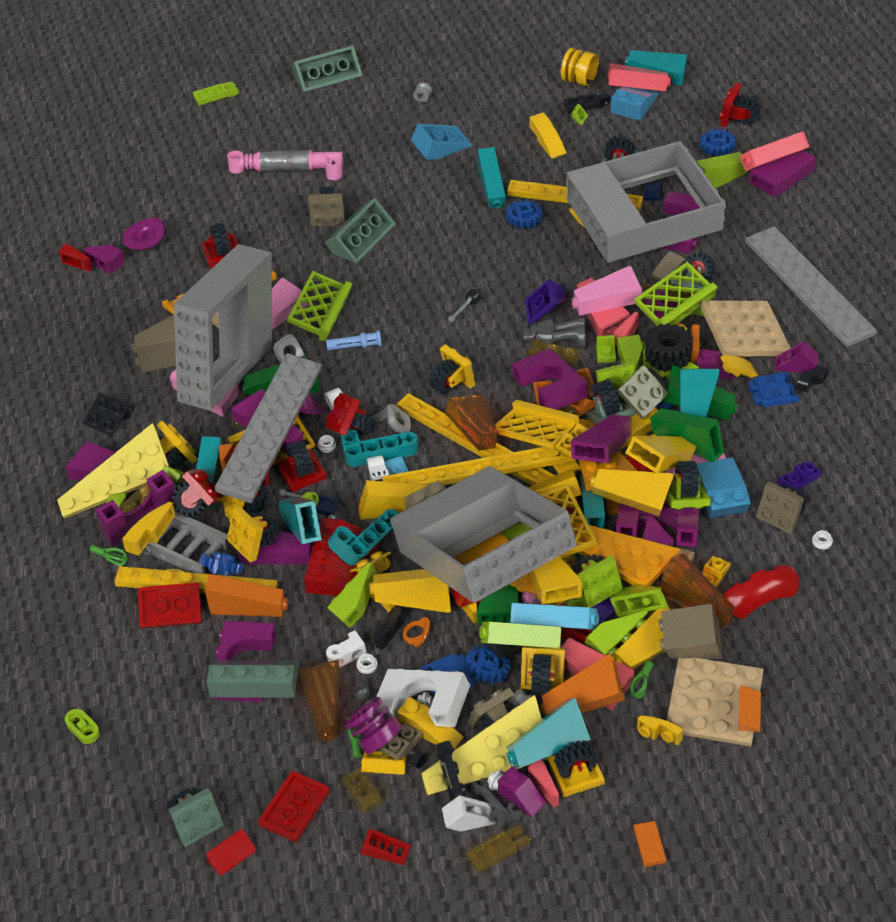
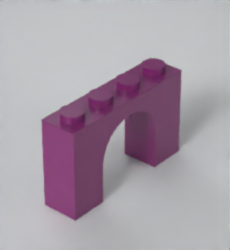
[661,191,701,254]
[511,348,588,410]
[96,470,176,547]
[616,503,700,547]
[208,621,276,702]

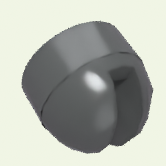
[354,683,371,701]

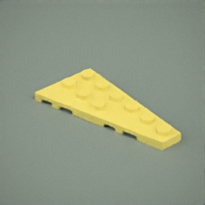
[57,423,170,518]
[421,695,552,795]

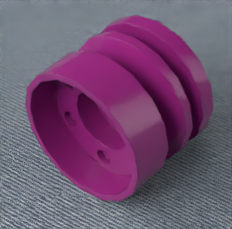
[344,697,402,754]

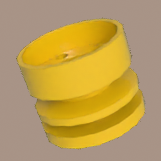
[561,48,599,87]

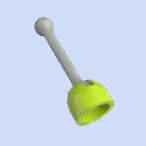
[279,489,319,507]

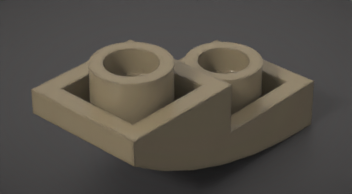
[652,251,685,284]
[380,723,423,760]

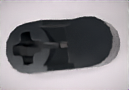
[796,365,829,393]

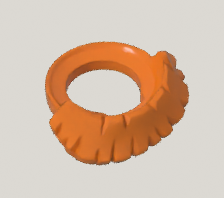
[403,617,430,648]

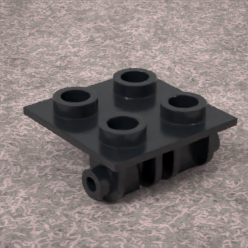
[83,392,131,437]

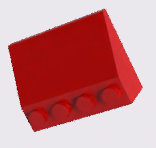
[304,518,380,596]

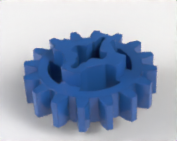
[700,128,736,157]
[506,199,543,229]
[199,551,244,576]
[465,644,511,684]

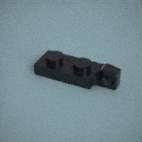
[564,93,610,114]
[373,605,413,650]
[436,740,465,801]

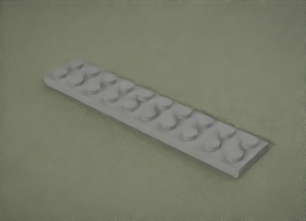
[745,226,877,347]
[215,353,322,503]

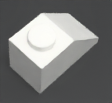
[442,795,496,832]

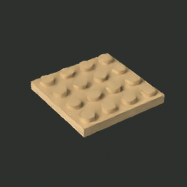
[700,301,790,356]
[667,658,764,746]

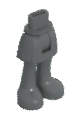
[524,317,586,348]

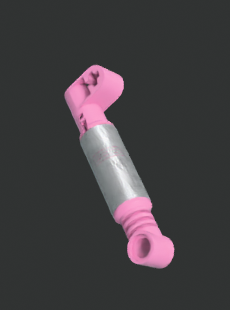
[227,150,343,180]

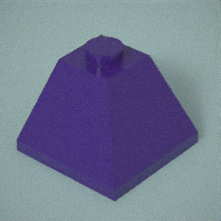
[524,279,566,324]

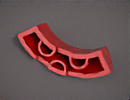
[719,566,799,619]

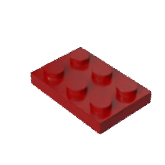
[138,582,202,629]
[258,770,330,843]

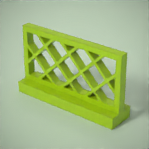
[634,261,718,326]
[287,271,352,341]

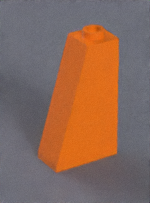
[205,574,288,617]
[541,654,625,716]

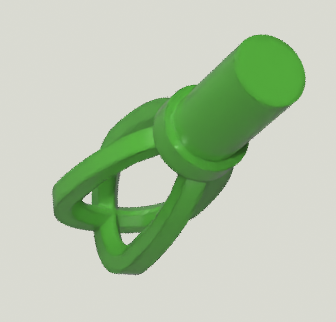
[90,545,128,566]
[629,661,653,699]
[346,715,362,758]

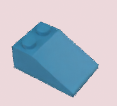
[611,87,660,121]
[411,124,472,160]
[697,458,751,518]

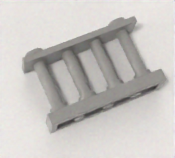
[143,511,232,574]

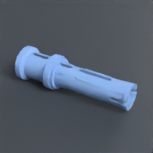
[326,330,382,351]

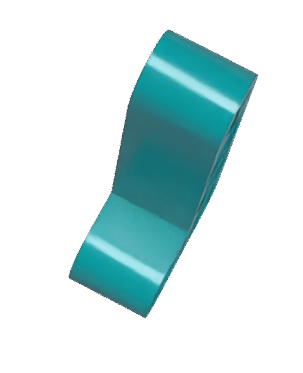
[341,429,418,467]
[328,509,398,566]

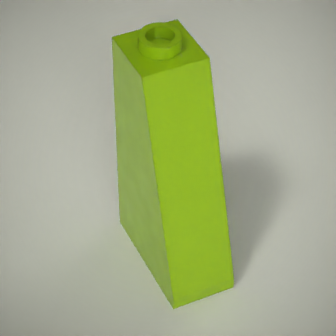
[686,152,747,191]
[479,622,561,648]

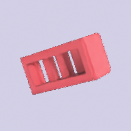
[613,312,639,346]
[528,759,559,807]

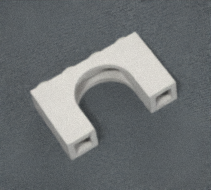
[377,669,470,727]

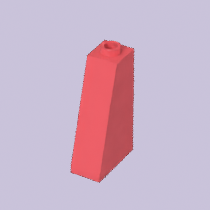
[607,63,671,91]
[739,131,809,172]
[577,278,630,336]
[560,638,634,711]

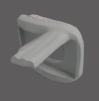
[273,334,304,363]
[371,404,411,433]

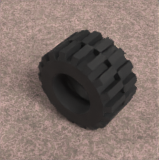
[645,323,692,372]

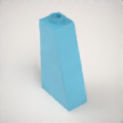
[510,603,599,630]

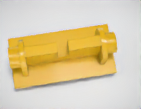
[350,551,391,574]

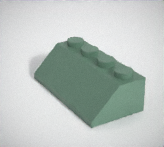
[291,45,363,92]
[324,198,396,263]
[207,660,299,698]

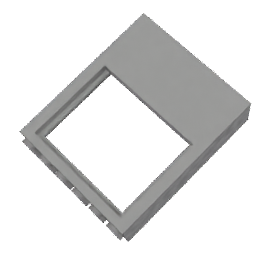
[567,141,726,263]
[174,244,272,411]
[390,466,577,603]

